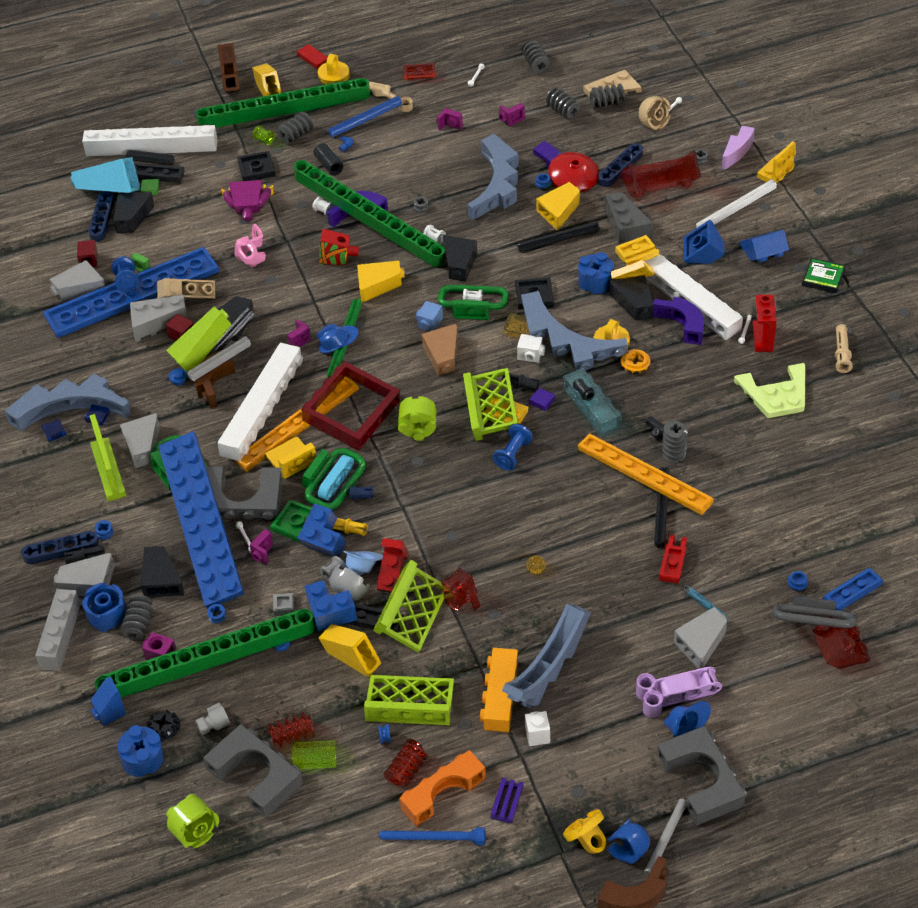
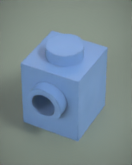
[415,301,443,331]

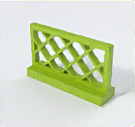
[463,368,518,441]
[89,414,126,501]
[373,560,449,652]
[364,675,454,725]

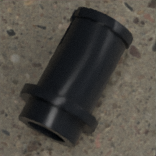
[572,379,595,401]

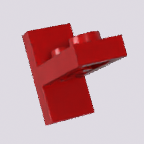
[376,538,409,593]

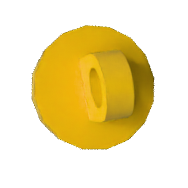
[318,54,350,85]
[593,319,630,347]
[563,809,606,854]

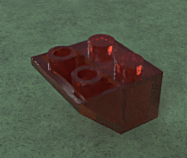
[812,616,870,669]

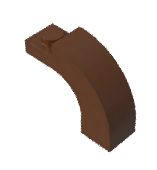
[217,43,240,92]
[195,350,236,409]
[598,856,669,908]

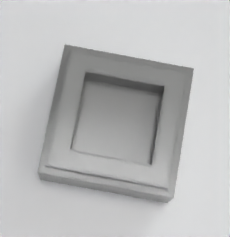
[273,593,294,615]

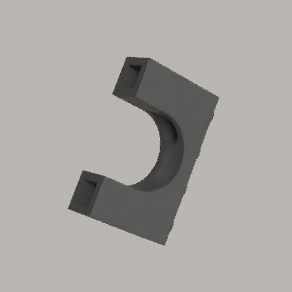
[206,467,283,520]
[203,724,303,819]
[657,726,747,826]

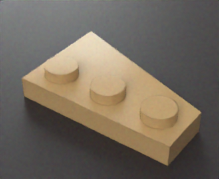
[583,70,642,97]

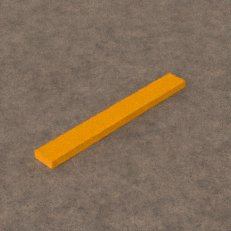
[234,377,359,472]
[578,433,714,515]

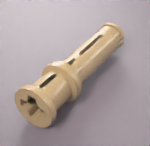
[835,324,853,373]

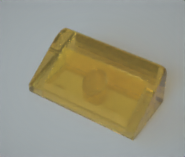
[503,313,529,337]

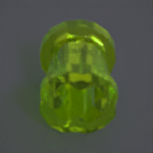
[253,125,275,145]

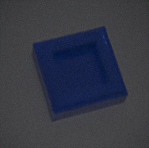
[85,404,110,426]
[41,419,66,442]

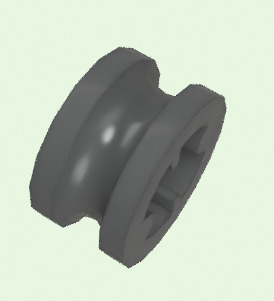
[693,149,708,165]
[413,197,429,213]

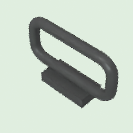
[772,596,857,628]

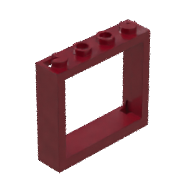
[301,361,400,451]

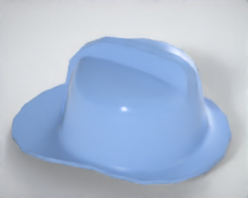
[343,551,383,576]

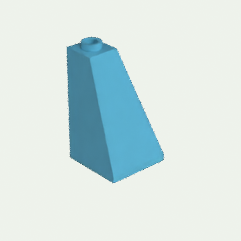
[71,157,141,193]

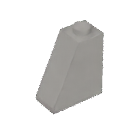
[49,260,105,301]
[120,413,160,468]
[54,553,115,596]
[674,607,727,669]

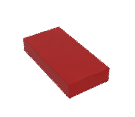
[297,44,328,69]

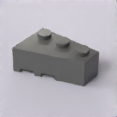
[605,192,653,245]

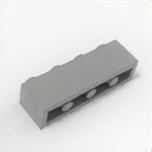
[35,589,81,671]

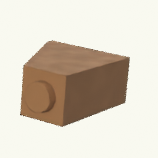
[422,324,458,376]

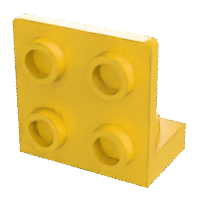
[757,141,796,183]
[265,437,316,479]

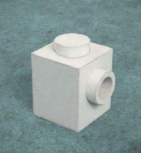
[517,334,545,363]
[525,711,550,746]

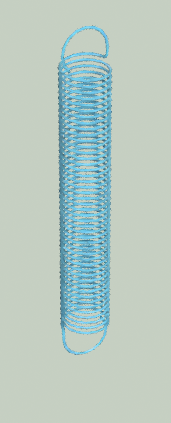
[684,585,729,623]

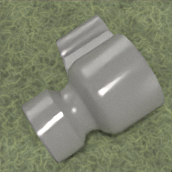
[195,703,231,735]

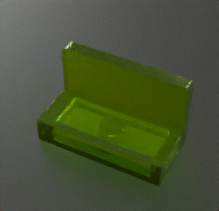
[292,740,337,769]

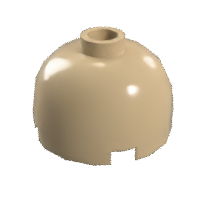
[638,96,671,130]

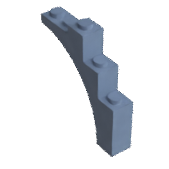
[468,134,519,220]
[521,291,628,371]
[5,374,132,431]
[502,604,591,708]

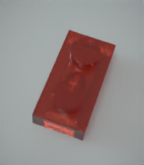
[403,63,436,80]

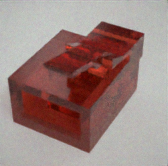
[441,568,481,611]

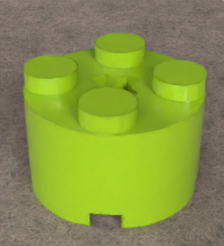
[398,396,437,441]
[166,794,219,848]

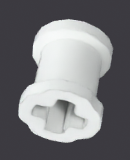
[312,196,334,217]
[423,225,446,244]
[463,289,483,301]

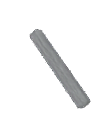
[188,337,251,381]

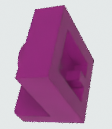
[499,103,525,127]
[436,108,463,130]
[287,319,311,347]
[250,529,273,565]

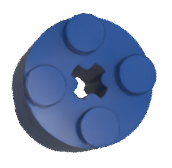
[578,252,614,294]
[82,583,127,632]
[117,725,164,777]

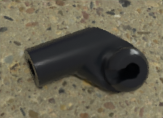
[646,416,664,439]

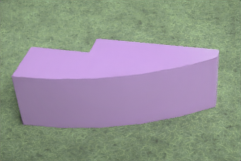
[722,126,755,170]

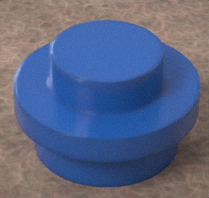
[535,173,552,189]
[169,369,187,386]
[788,571,808,591]

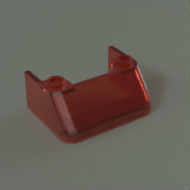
[620,150,701,198]

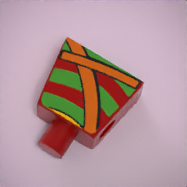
[319,229,359,265]

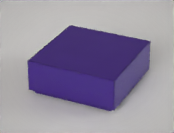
[529,388,555,411]

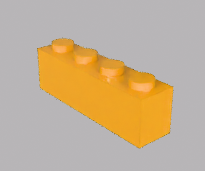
[480,648,518,732]

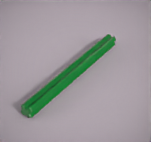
[327,298,362,378]

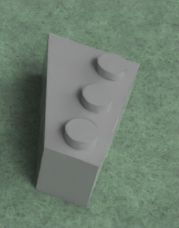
[130,295,187,342]

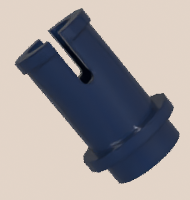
[349,485,373,501]

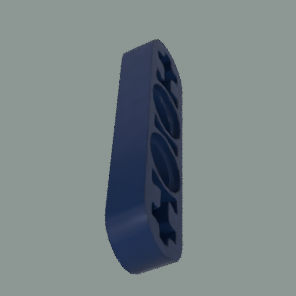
[599,143,643,187]
[88,191,115,242]
[21,531,99,564]

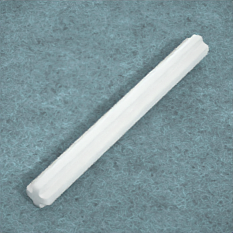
[696,180,777,228]

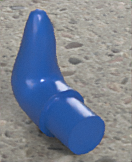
[339,137,354,152]

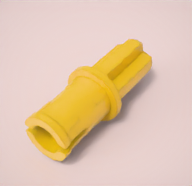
[333,518,368,536]

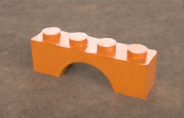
[399,750,486,827]

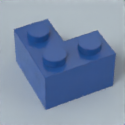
[298,503,346,557]
[304,580,357,632]

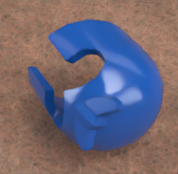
[607,819,650,864]

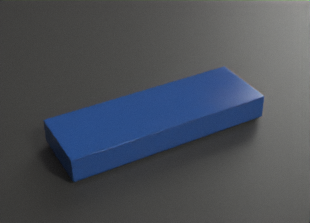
[823,567,883,611]

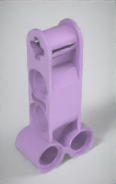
[636,667,722,718]

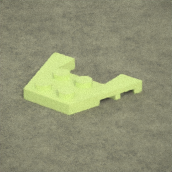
[734,363,805,418]

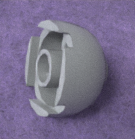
[329,564,371,601]

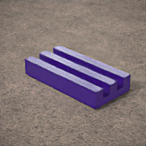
[491,777,524,824]

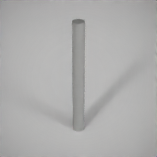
[644,799,687,876]

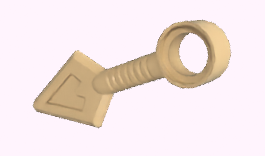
[369,82,413,112]

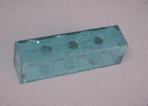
[563,368,622,437]

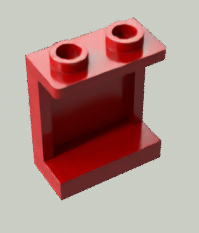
[752,295,777,352]

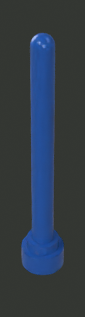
[379,827,486,845]

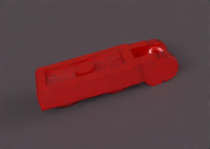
[659,535,687,584]

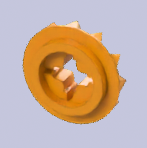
[621,349,650,374]

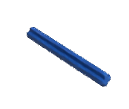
[328,96,402,138]

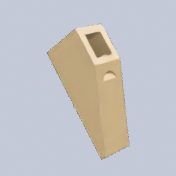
[157,278,215,299]

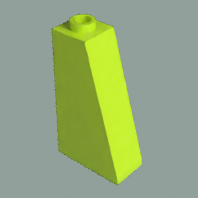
[166,306,232,373]

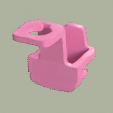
[234,224,266,267]

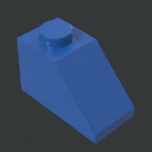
[90,677,126,726]

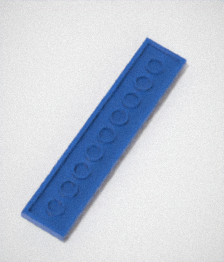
[43,247,219,338]
[158,431,245,609]

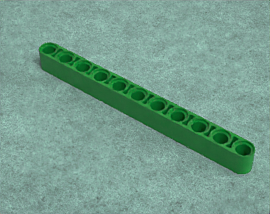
[196,78,370,128]
[294,160,445,267]
[94,609,316,698]

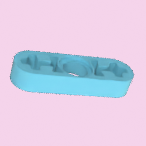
[318,455,354,501]

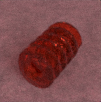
[268,712,316,748]
[383,738,428,787]

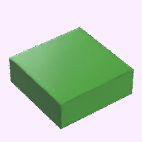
[141,179,160,195]
[132,252,150,272]

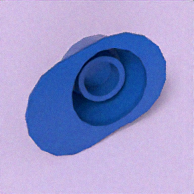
[317,324,358,353]
[664,701,711,738]

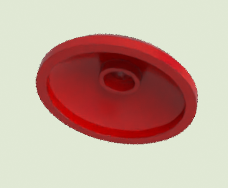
[548,152,599,193]

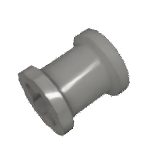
[320,556,346,582]

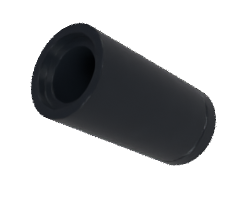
[313,143,344,176]

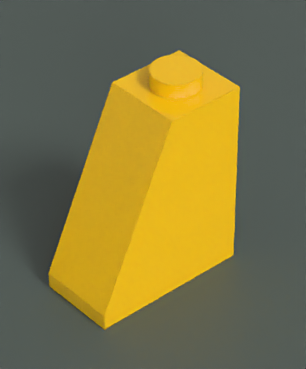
[252,63,282,96]
[536,182,580,230]
[357,261,405,302]
[319,624,381,677]

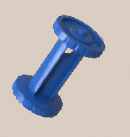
[112,256,139,293]
[492,424,533,471]

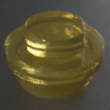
[526,555,546,575]

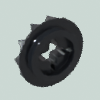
[146,710,180,741]

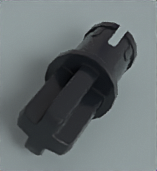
[502,373,540,391]
[64,545,105,564]

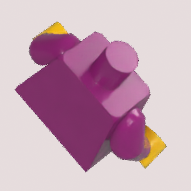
[221,180,274,221]

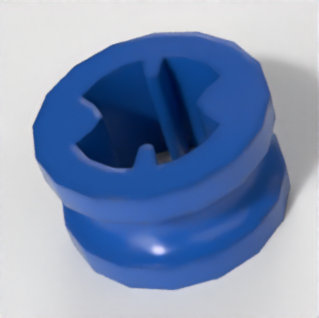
[95,520,114,540]
[207,604,227,624]
[378,724,391,745]

